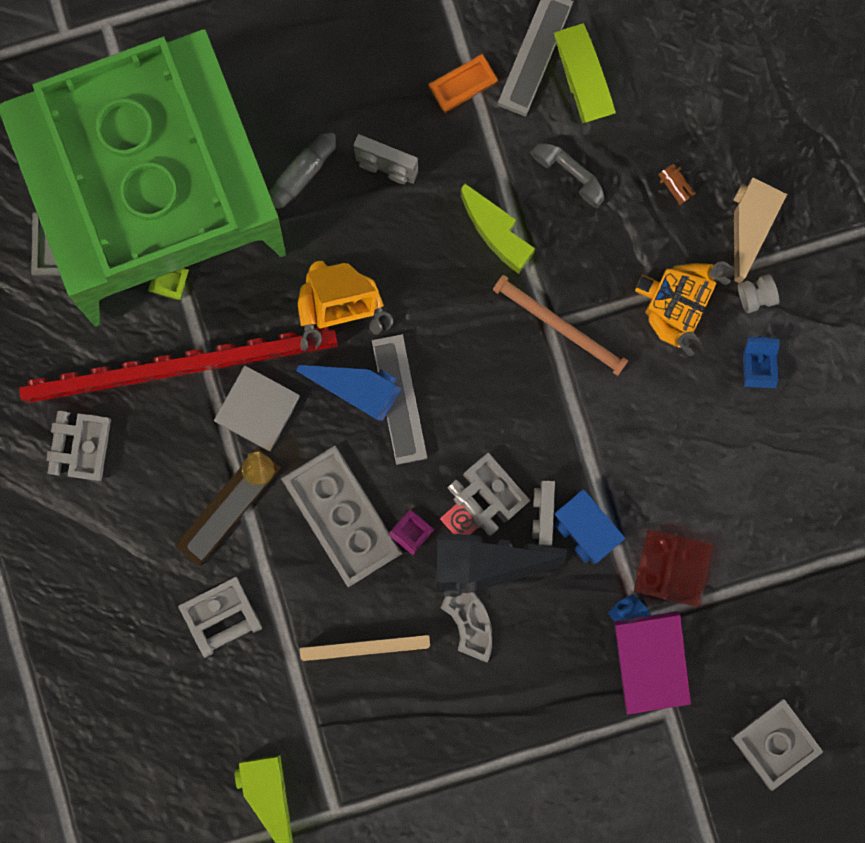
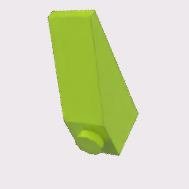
[235,755,293,843]

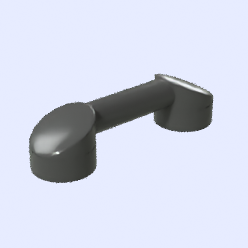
[530,143,604,208]

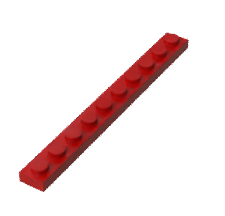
[19,327,338,403]

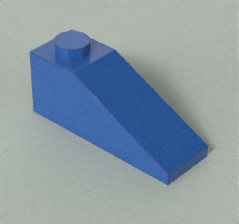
[296,365,402,421]

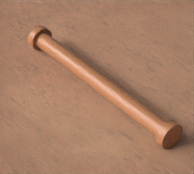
[493,275,628,376]

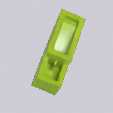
[553,23,616,123]
[461,184,535,274]

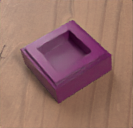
[389,509,434,555]

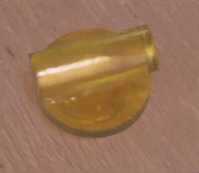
[242,452,274,486]

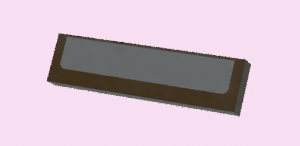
[175,448,282,567]

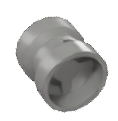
[738,274,779,314]

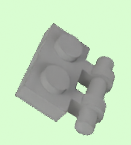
[46,411,111,482]
[447,453,530,536]

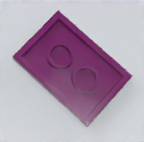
[614,611,691,715]

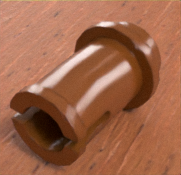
[658,163,696,206]

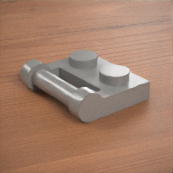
[178,577,263,658]

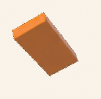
[428,54,498,113]

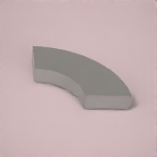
[441,592,492,663]

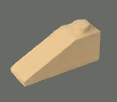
[733,178,787,283]

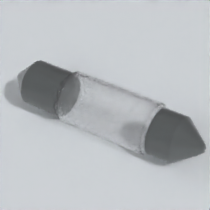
[268,133,336,209]

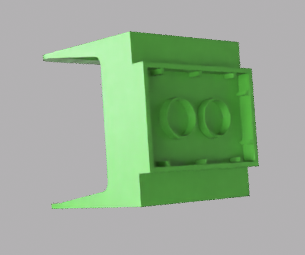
[0,29,286,327]

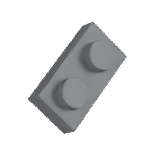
[532,481,555,547]

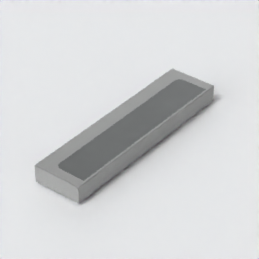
[497,0,574,117]
[372,334,427,465]

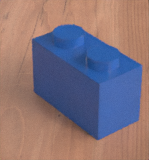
[553,489,626,564]

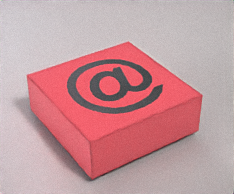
[440,504,478,535]

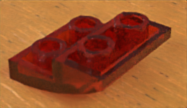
[633,529,714,608]

